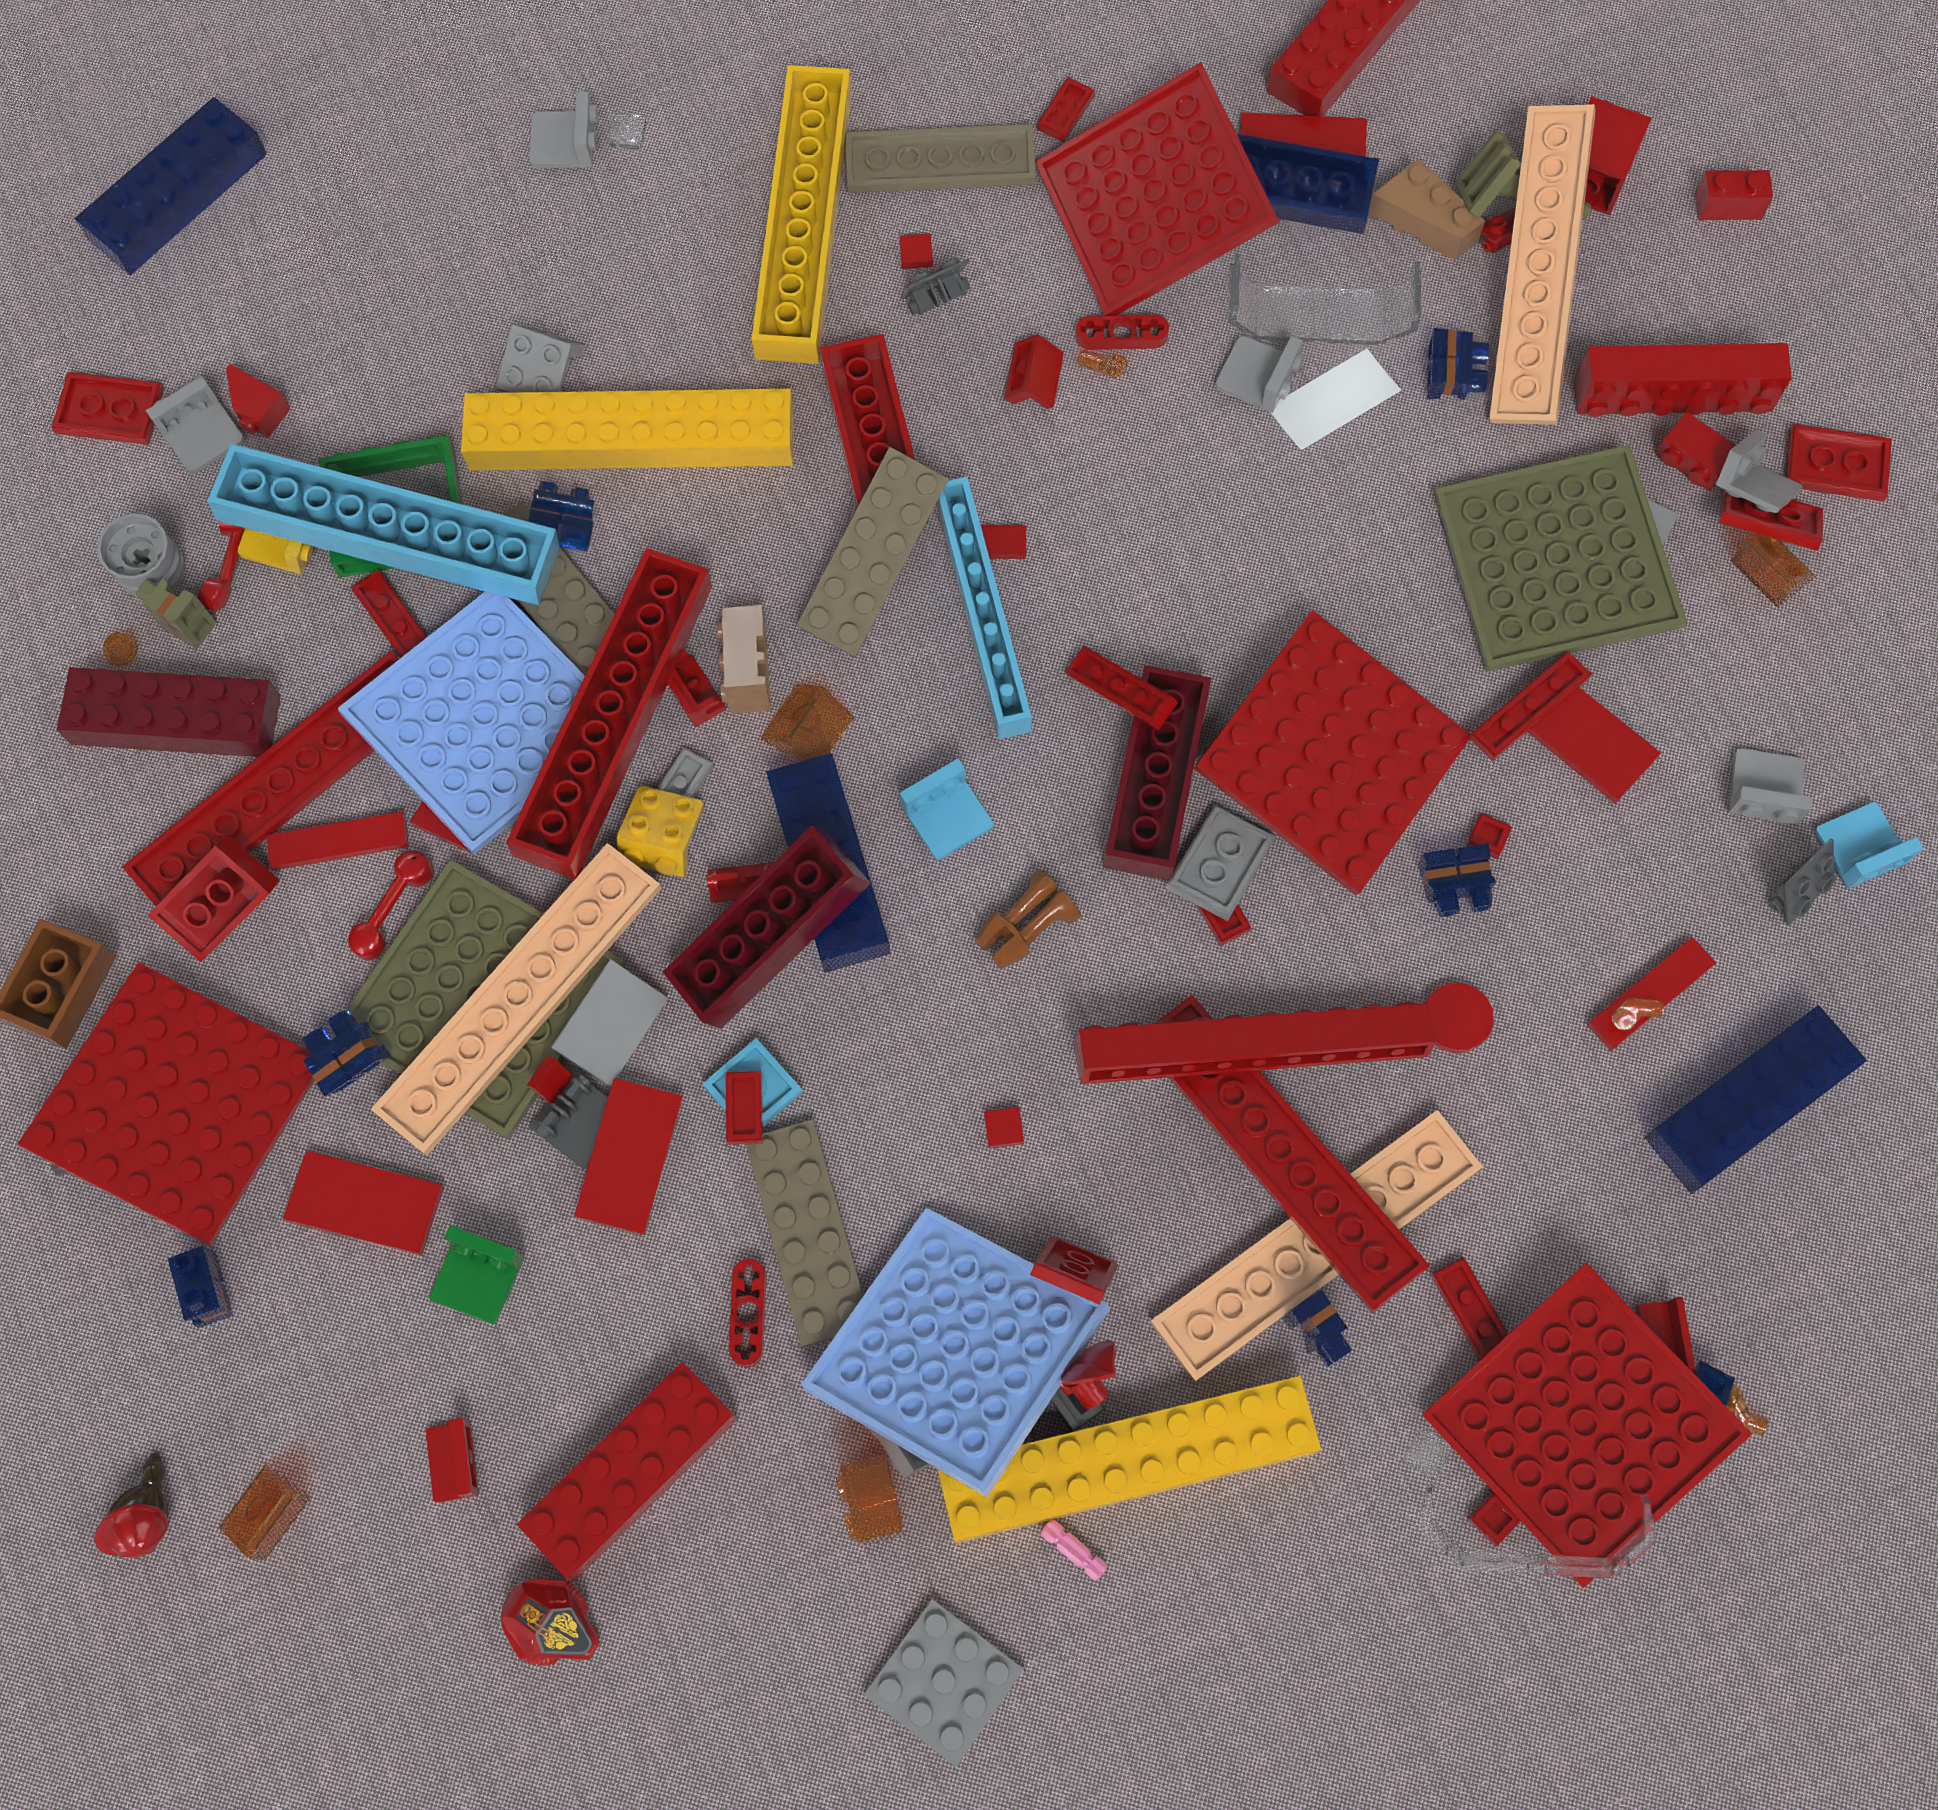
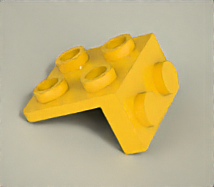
[238,528,314,575]
[617,786,703,878]

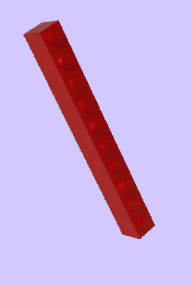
[1074,1001,1437,1084]

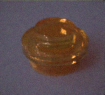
[103,633,138,666]

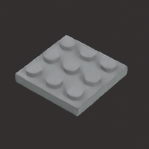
[864,1599,1024,1767]

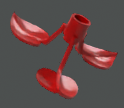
[1060,1340,1117,1410]

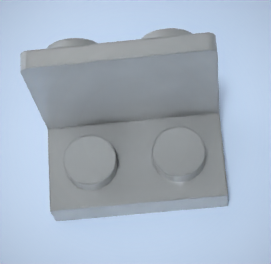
[497,324,585,393]
[1716,429,1803,513]

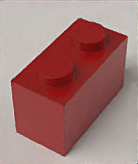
[1696,170,1773,220]
[1656,412,1736,492]

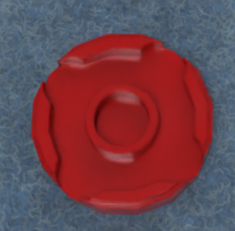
[1425,983,1494,1053]

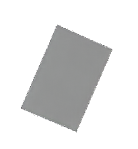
[1166,805,1276,921]
[550,959,669,1087]

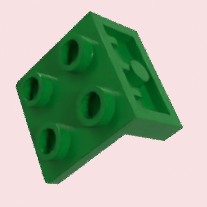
[429,1225,525,1325]

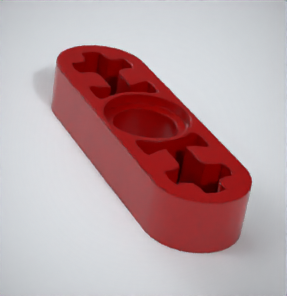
[1075,315,1169,350]
[729,1259,767,1368]

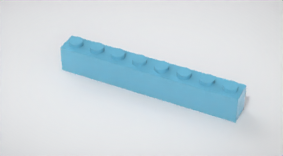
[936,477,1032,740]

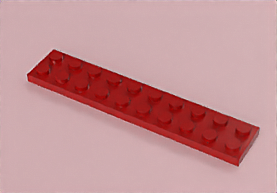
[122,651,399,906]
[1158,995,1430,1314]

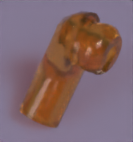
[1078,350,1128,378]
[1613,997,1663,1030]
[1720,1386,1768,1436]

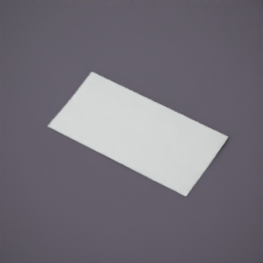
[1271,348,1401,450]

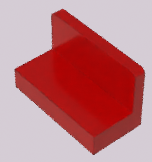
[1004,334,1064,409]
[1635,1297,1696,1372]
[426,1417,479,1503]

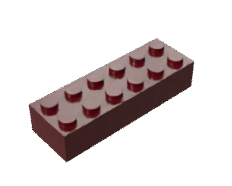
[1103,665,1212,881]
[56,667,281,757]
[663,825,871,1029]

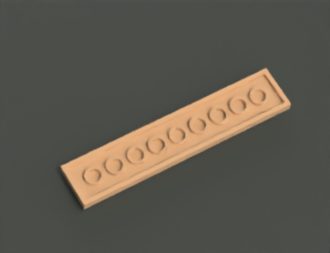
[1490,104,1596,425]
[371,843,662,1156]
[1150,1110,1483,1383]

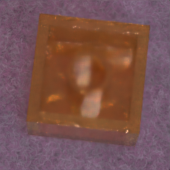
[836,1455,905,1547]

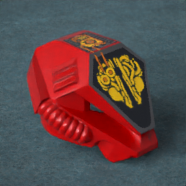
[501,1578,600,1666]

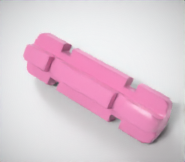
[1041,1519,1107,1580]

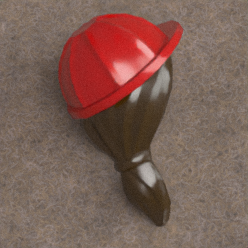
[94,1452,168,1559]

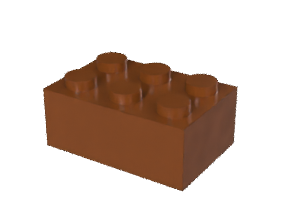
[0,919,117,1049]

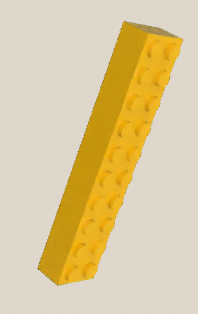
[751,65,852,364]
[461,389,794,471]
[937,1376,1321,1544]

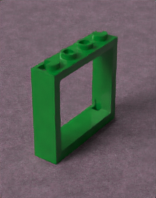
[318,436,463,578]

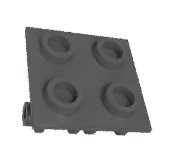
[902,258,970,315]
[1768,838,1835,925]
[529,1072,608,1169]

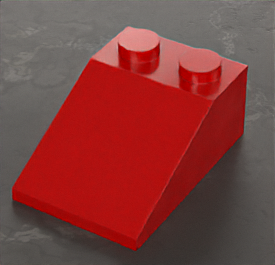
[147,833,280,962]

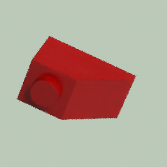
[226,364,290,438]

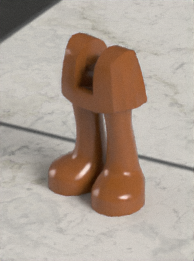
[975,869,1082,969]

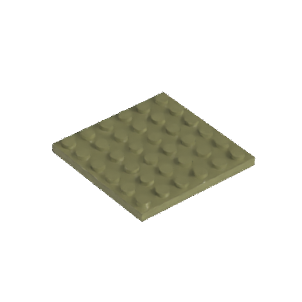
[1434,445,1687,672]
[331,859,625,1140]

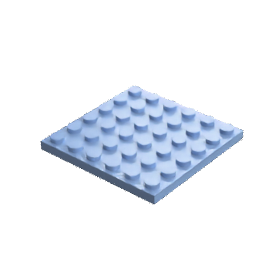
[338,592,585,855]
[801,1208,1110,1497]

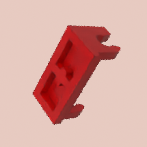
[667,649,726,728]

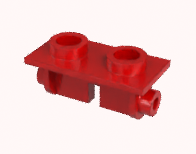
[1481,207,1516,253]
[706,862,774,903]

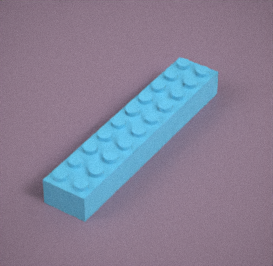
[207,444,559,606]

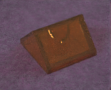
[1731,533,1816,608]
[761,684,854,772]
[219,1464,311,1561]

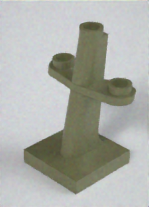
[1455,129,1591,220]

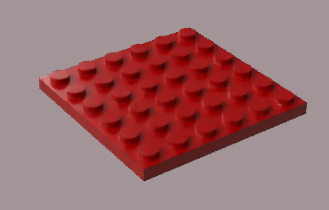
[1035,62,1280,316]
[1193,610,1470,896]
[17,962,326,1247]
[1422,1262,1752,1588]

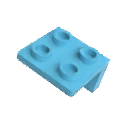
[899,759,994,861]
[1815,802,1924,889]

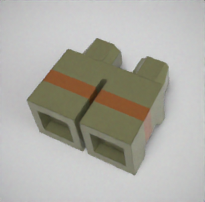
[135,578,217,649]

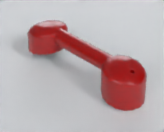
[198,521,245,612]
[348,850,434,961]

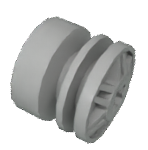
[97,513,185,598]

